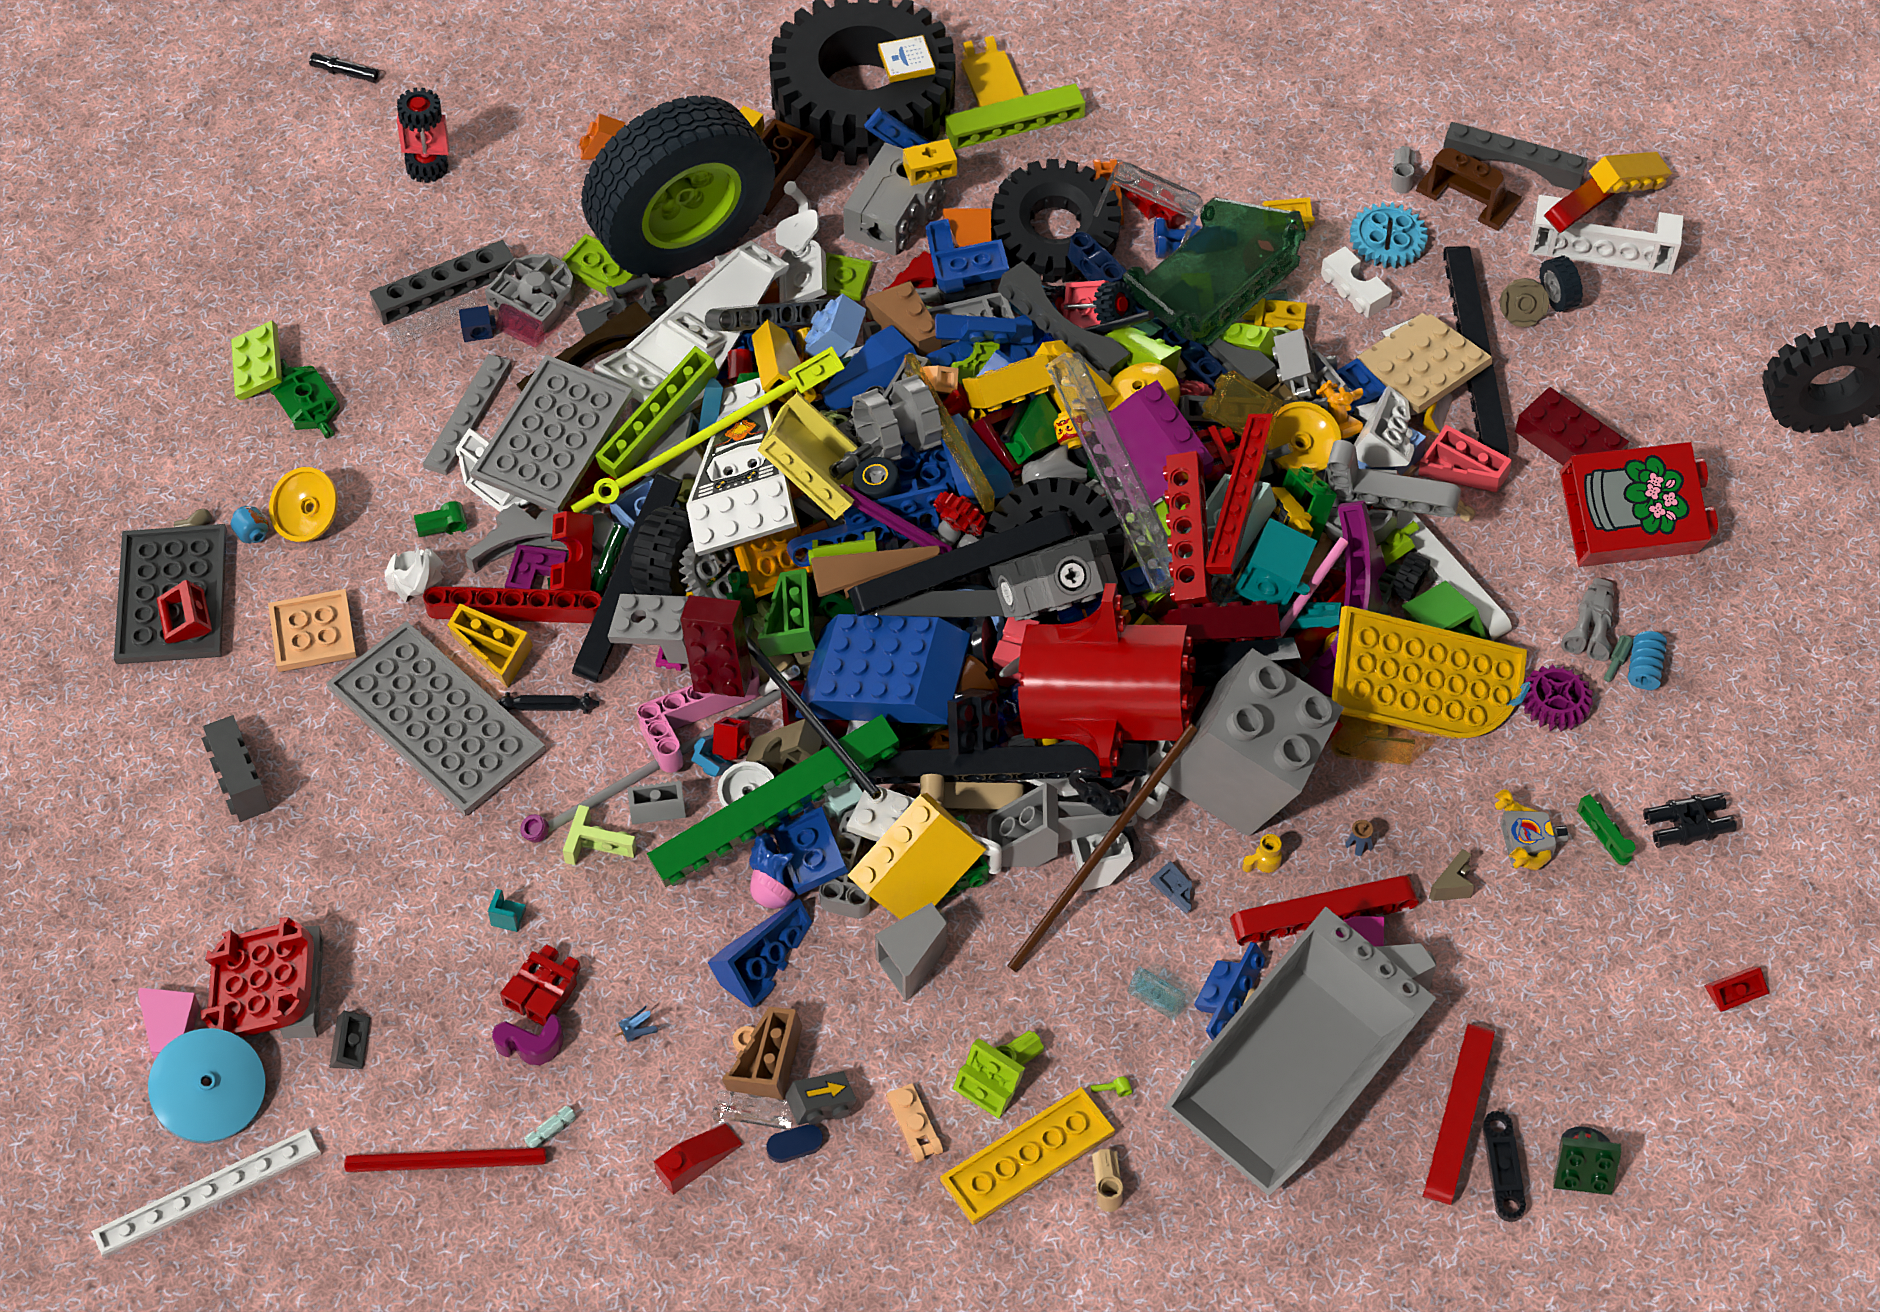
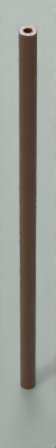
[1007,724,1198,972]

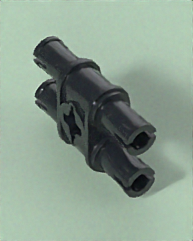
[1643,793,1736,848]

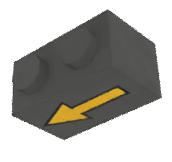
[785,1071,857,1125]

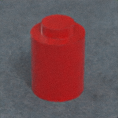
[727,349,753,386]

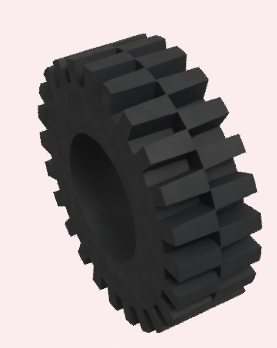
[769,0,956,166]

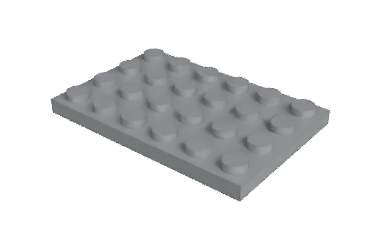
[470,355,634,513]

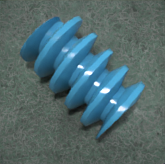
[1627,631,1667,690]

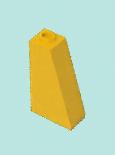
[752,319,816,403]

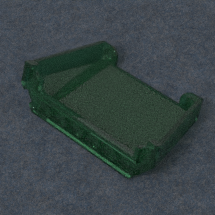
[1122,197,1306,346]

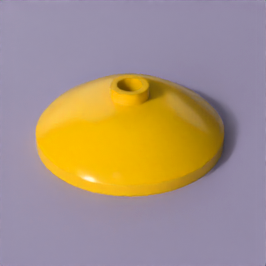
[1108,362,1180,411]
[1267,401,1341,474]
[269,467,338,543]

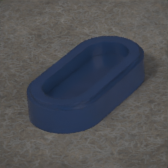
[766,1124,823,1163]

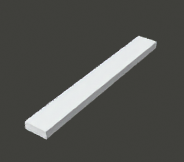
[91,1128,321,1259]

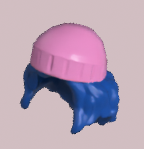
[749,833,797,909]

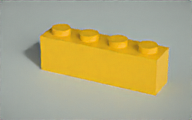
[1589,152,1672,194]

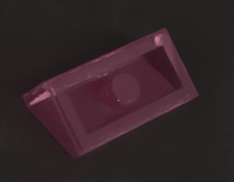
[496,303,545,348]

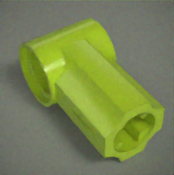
[995,1030,1044,1066]

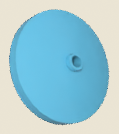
[148,1028,266,1144]

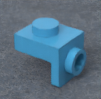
[691,735,733,777]

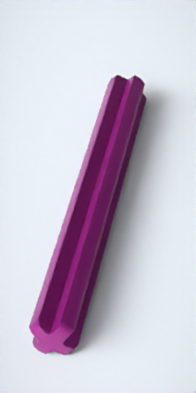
[839,484,953,554]

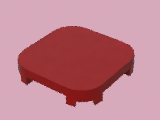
[200,917,314,1038]

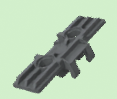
[576,273,691,335]

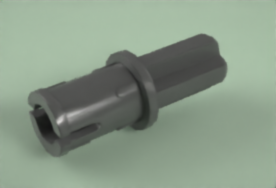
[829,443,875,480]

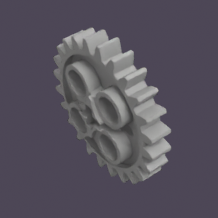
[679,541,741,599]

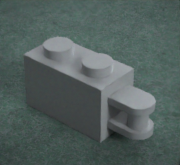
[1272,328,1318,400]

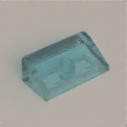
[1127,966,1186,1020]

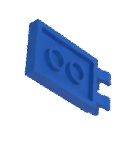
[773,801,849,895]

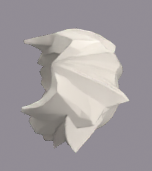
[385,547,444,602]

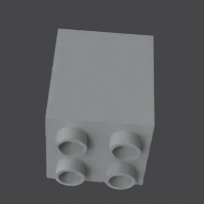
[1160,648,1344,836]

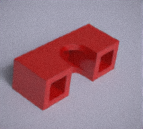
[550,511,594,591]

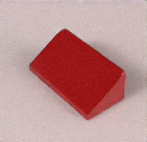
[1704,967,1769,1012]

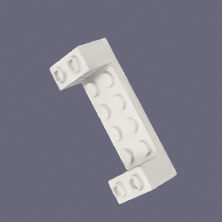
[1528,195,1683,275]

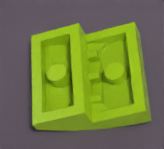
[953,1038,1025,1119]

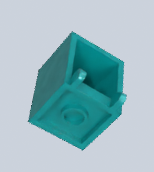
[1233,518,1317,615]

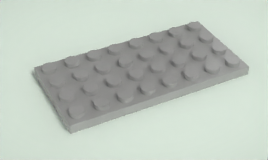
[326,621,546,816]

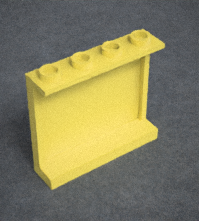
[758,392,859,520]

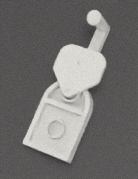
[776,181,827,302]
[846,785,1002,874]

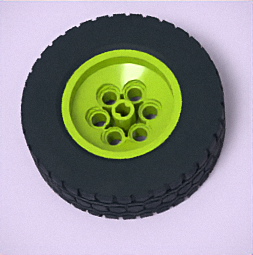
[581,95,775,278]

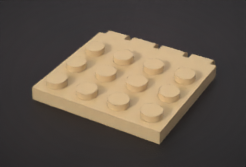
[1355,313,1492,414]

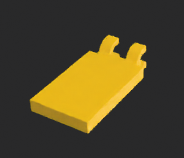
[961,35,1024,107]

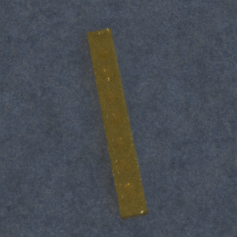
[904,353,994,513]

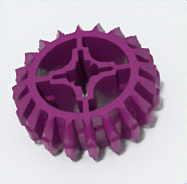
[1521,663,1593,732]

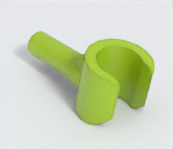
[1091,1076,1132,1097]

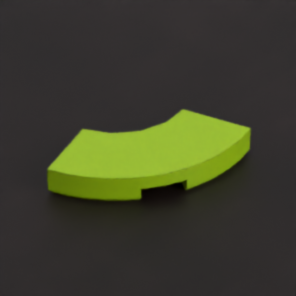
[951,340,1000,388]

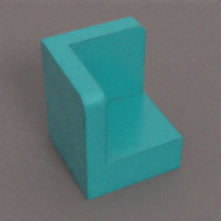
[488,889,526,932]

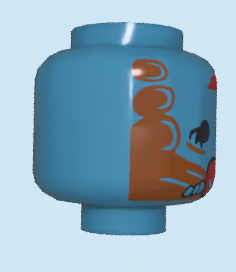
[230,506,269,544]

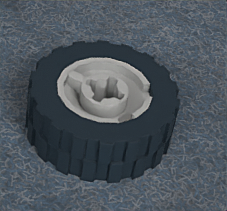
[1539,255,1583,312]

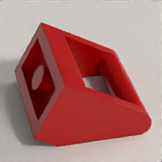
[157,580,212,644]

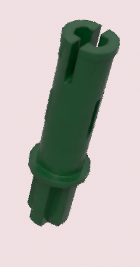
[590,522,630,596]

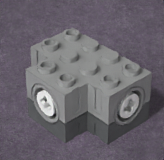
[989,532,1118,621]

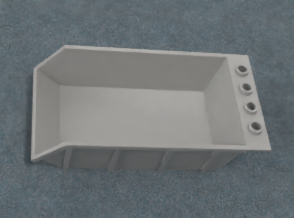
[1165,907,1436,1196]

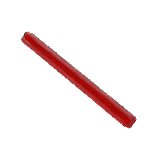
[344,1148,547,1172]

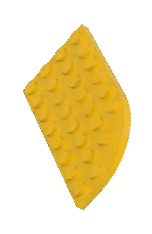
[1332,606,1527,739]

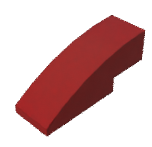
[1121,174,1187,229]

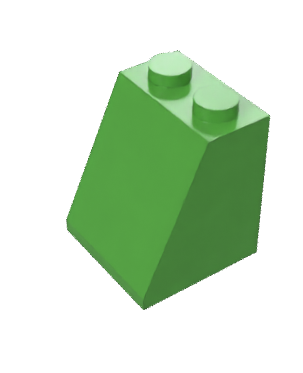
[1402,580,1487,640]

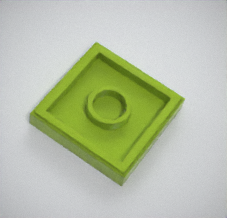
[825,253,873,302]

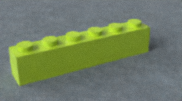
[945,83,1085,150]
[595,346,718,480]

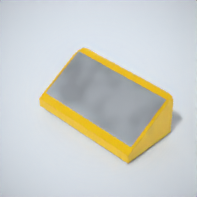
[1422,392,1453,433]

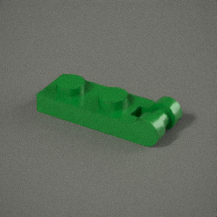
[1577,794,1636,866]

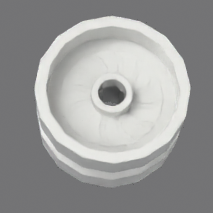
[717,761,774,808]

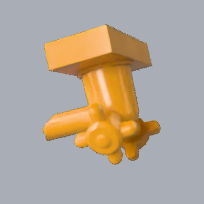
[1316,380,1363,439]

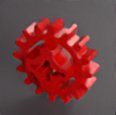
[933,491,988,536]

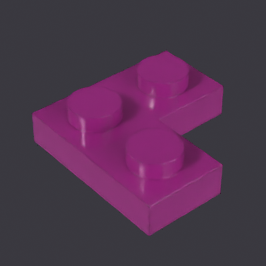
[504,544,568,589]

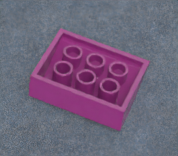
[1090,380,1214,510]

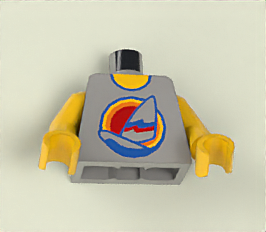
[1494,789,1568,871]

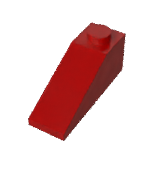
[654,1123,743,1195]

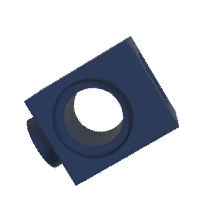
[459,305,497,342]

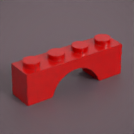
[865,251,937,323]

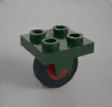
[1553,1127,1622,1195]

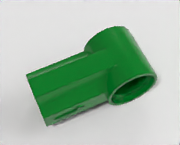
[414,501,467,537]

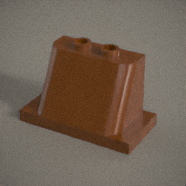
[1416,148,1522,231]

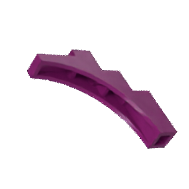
[1331,500,1387,662]

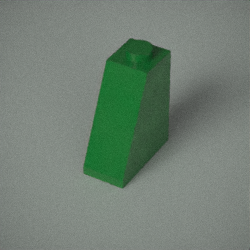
[1005,393,1060,465]

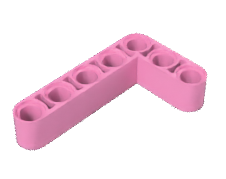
[637,665,761,773]

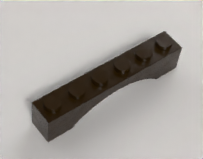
[516,301,654,394]

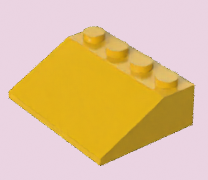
[847,793,987,920]

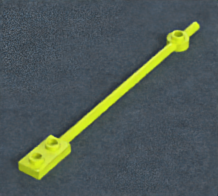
[571,346,845,513]

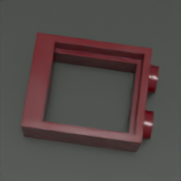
[971,404,1046,480]

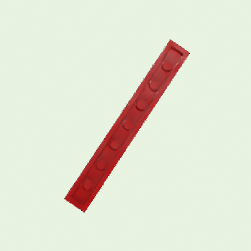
[1205,414,1275,574]

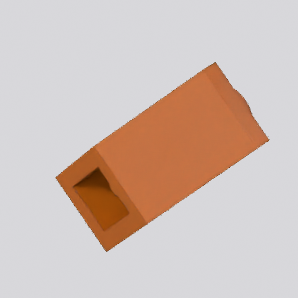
[578,113,625,160]

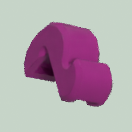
[492,1014,564,1065]

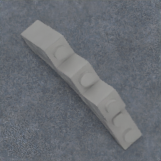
[465,503,630,573]

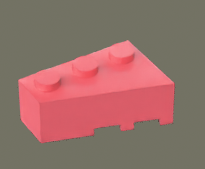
[1418,425,1512,493]

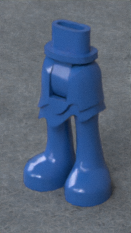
[1154,217,1237,258]

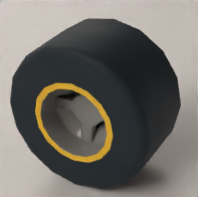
[852,457,902,500]

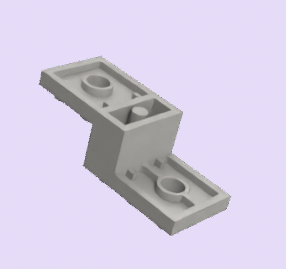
[608,594,754,664]

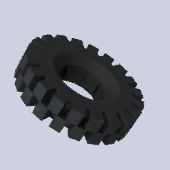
[991,159,1121,283]
[1762,322,1880,433]

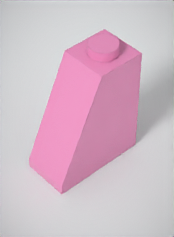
[138,988,200,1059]

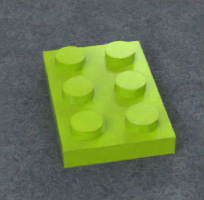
[557,233,638,298]
[231,320,282,400]

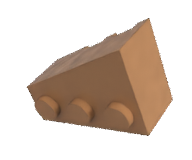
[865,281,942,357]
[722,1007,803,1101]

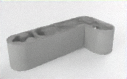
[819,810,871,919]

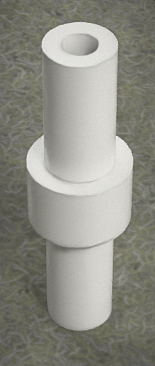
[758,665,800,696]

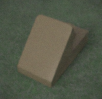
[1429,849,1474,901]

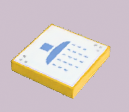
[878,35,935,83]

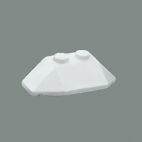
[456,428,530,512]

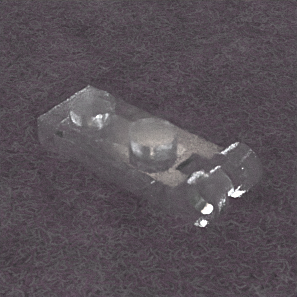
[712,1090,794,1130]

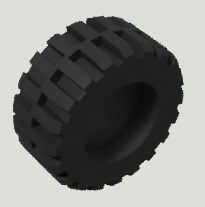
[630,506,693,596]

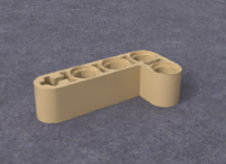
[920,774,1025,815]

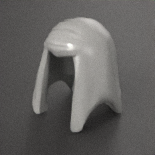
[1022,446,1088,485]

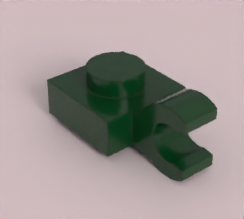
[726,571,758,617]

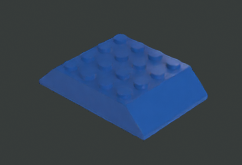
[795,614,972,724]

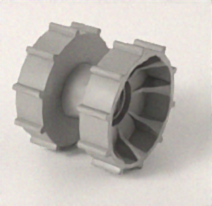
[851,374,943,462]

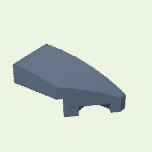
[1149,861,1192,914]

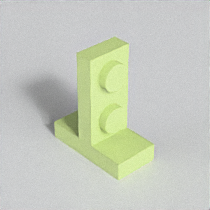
[563,805,637,865]

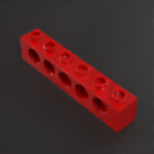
[1163,451,1212,607]

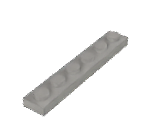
[423,354,511,475]

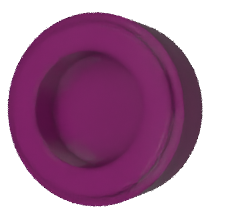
[520,814,549,843]

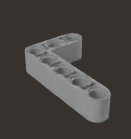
[1327,440,1461,517]

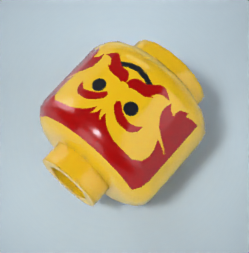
[1054,409,1090,450]

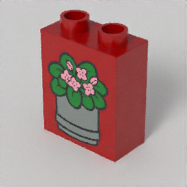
[1559,442,1718,567]

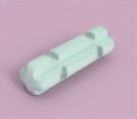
[524,1106,576,1148]

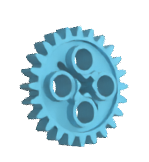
[1349,202,1428,268]

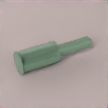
[1604,635,1633,682]

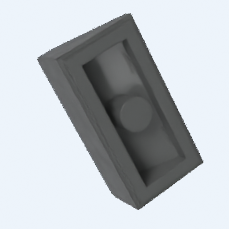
[329,1010,370,1069]

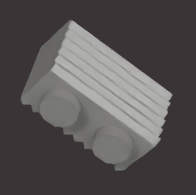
[627,780,686,824]

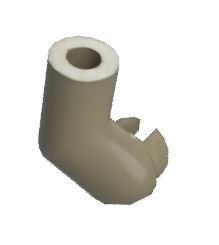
[174,509,212,527]

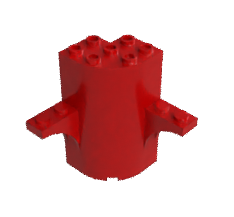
[1018,583,1196,778]

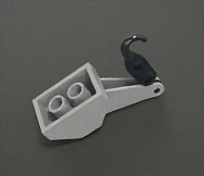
[987,768,1138,867]

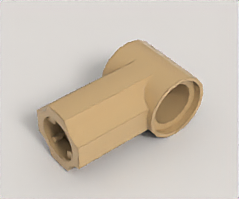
[1092,1149,1123,1212]

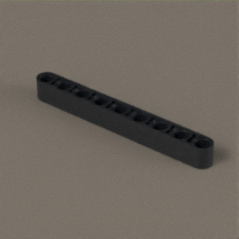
[572,471,683,683]
[847,510,1076,616]

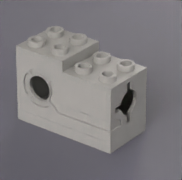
[843,142,947,256]

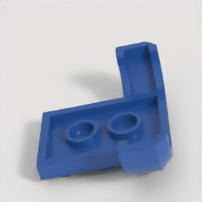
[925,219,1009,294]

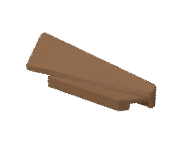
[811,546,941,598]

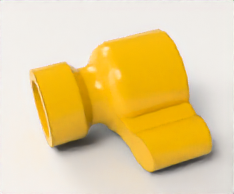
[1242,834,1282,873]

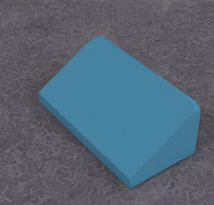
[698,377,723,432]

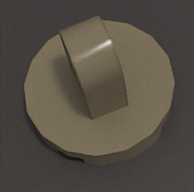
[1499,278,1550,327]

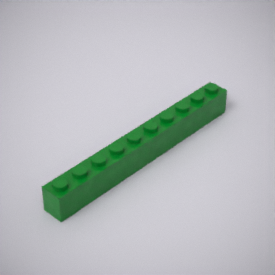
[647,714,900,887]

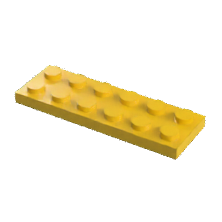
[940,1087,1115,1226]

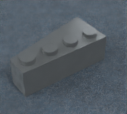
[201,715,271,822]

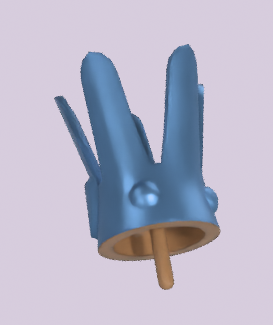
[1345,820,1373,856]
[615,1006,658,1043]

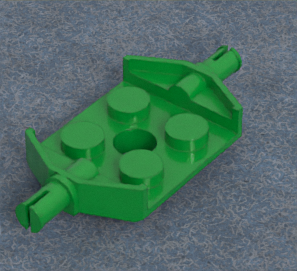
[270,359,340,439]

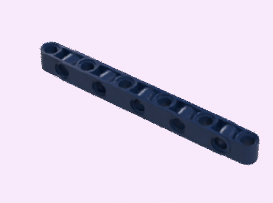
[1068,232,1252,398]

